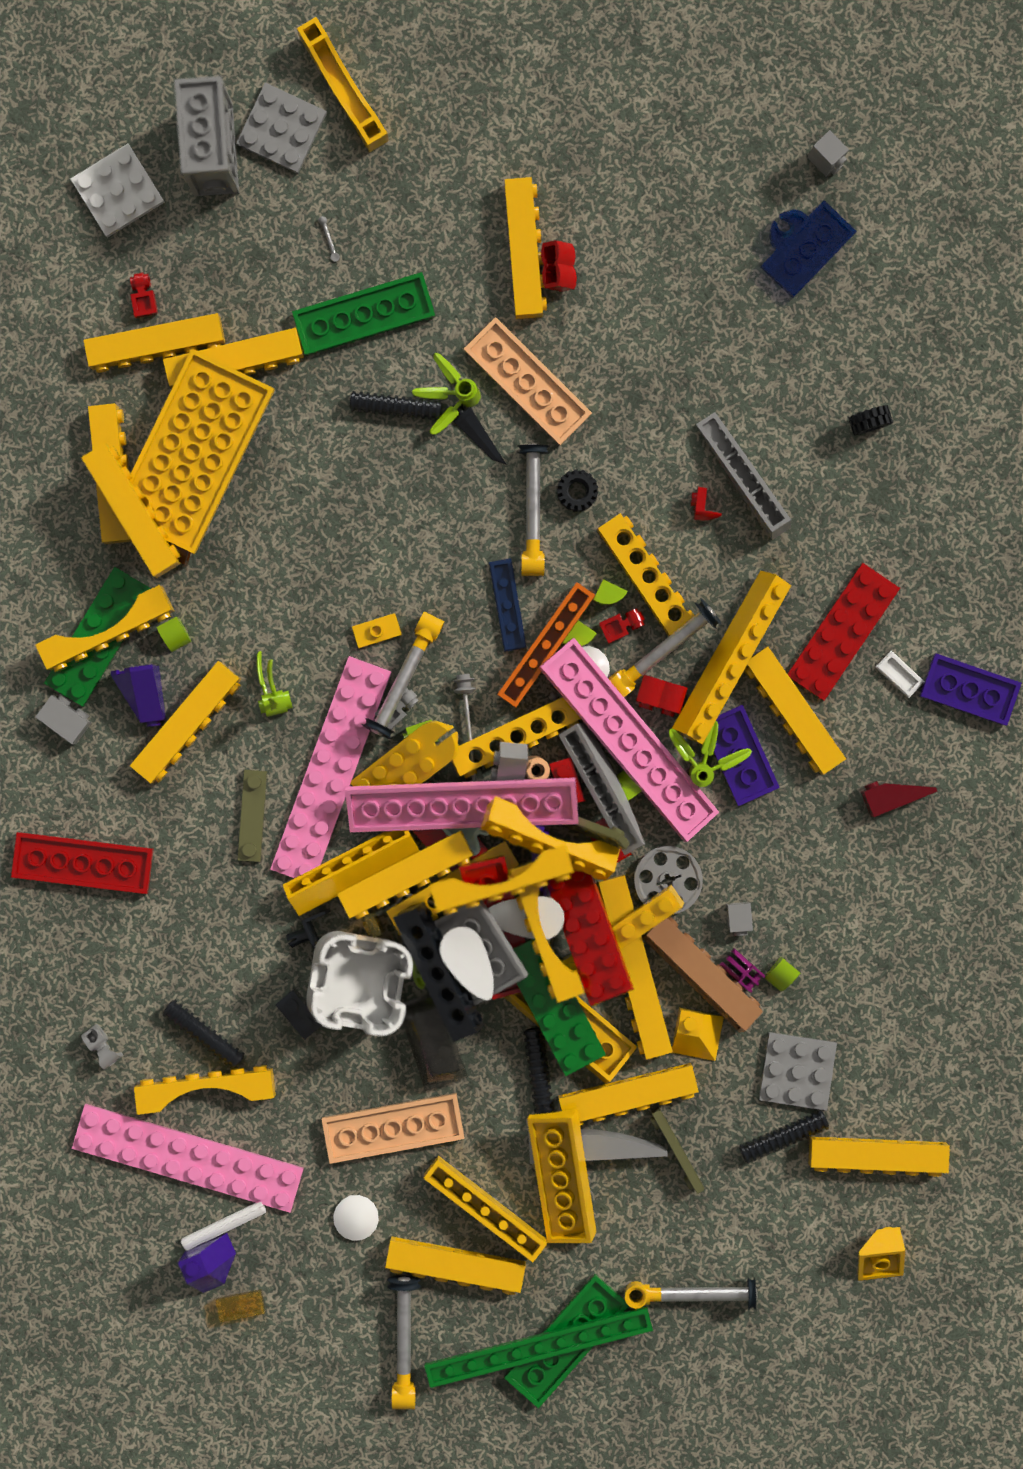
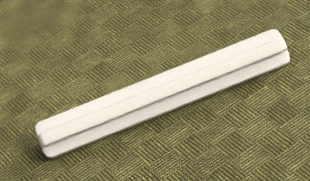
[181,1202,266,1250]

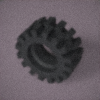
[848,405,893,436]
[557,469,598,512]

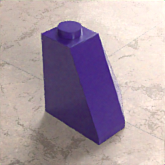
[111,664,166,727]
[178,1232,236,1293]

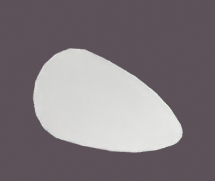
[488,896,564,939]
[440,927,494,1000]

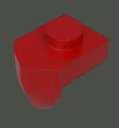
[690,487,722,521]

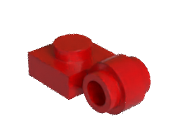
[130,272,158,318]
[599,608,645,644]

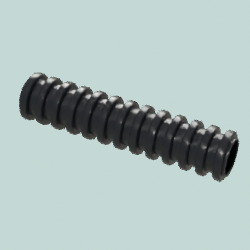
[350,391,442,421]
[163,999,245,1069]
[523,1028,554,1114]
[739,1110,829,1164]

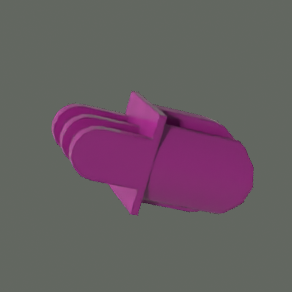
[719,948,766,993]

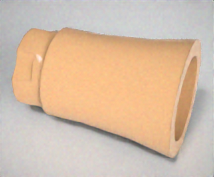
[524,755,550,780]

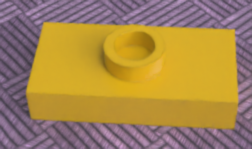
[352,613,402,648]

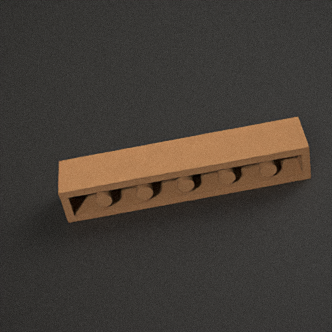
[642,917,763,1033]

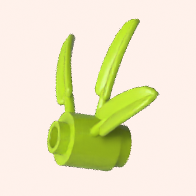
[412,353,481,435]
[257,651,293,717]
[669,721,752,787]

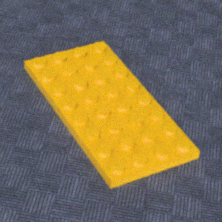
[111,349,275,554]

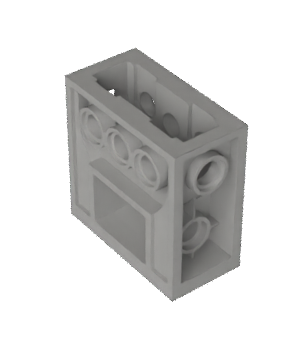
[174,76,239,196]

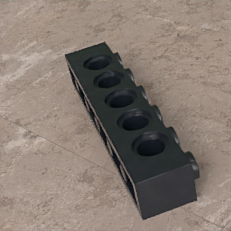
[393,902,484,1042]

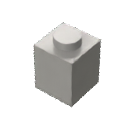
[726,902,753,936]

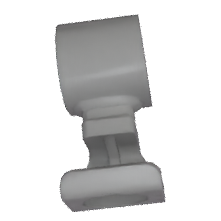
[81,1024,124,1069]

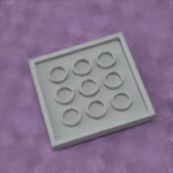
[419,899,529,1014]

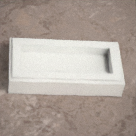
[875,651,925,698]

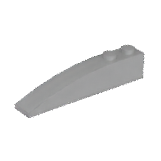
[696,412,791,540]
[559,722,645,855]
[528,1129,668,1164]

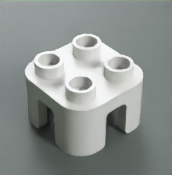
[306,931,413,1036]

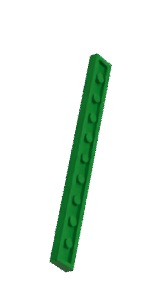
[425,1306,653,1388]

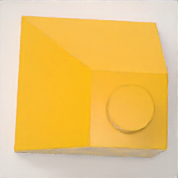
[672,1007,724,1061]
[857,1227,905,1281]

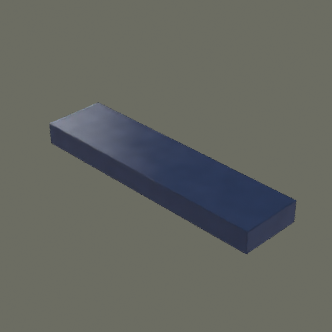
[489,558,527,652]

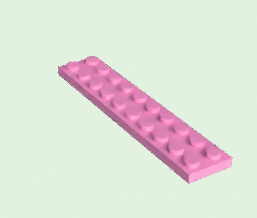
[539,638,719,842]
[270,656,392,878]
[345,778,578,832]
[72,1104,304,1213]

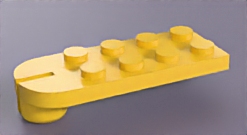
[350,721,458,786]

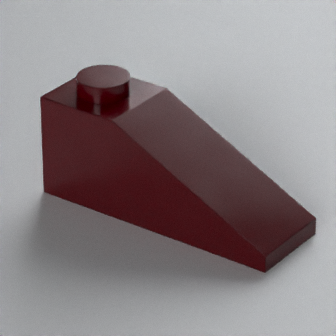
[861,781,938,817]

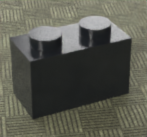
[276,988,322,1040]

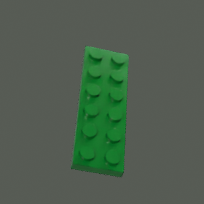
[292,272,436,356]
[44,566,151,707]
[513,939,606,1076]
[504,1274,629,1409]

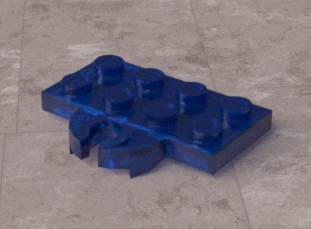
[760,200,857,298]

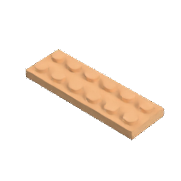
[464,317,592,446]
[322,1093,465,1164]

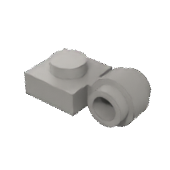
[375,688,419,730]

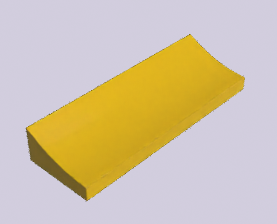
[504,992,637,1084]
[527,1108,596,1243]

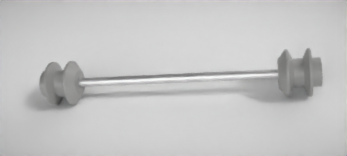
[452,674,477,782]

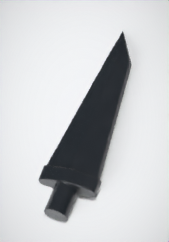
[453,404,507,465]

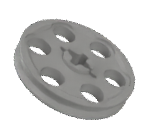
[634,846,703,914]

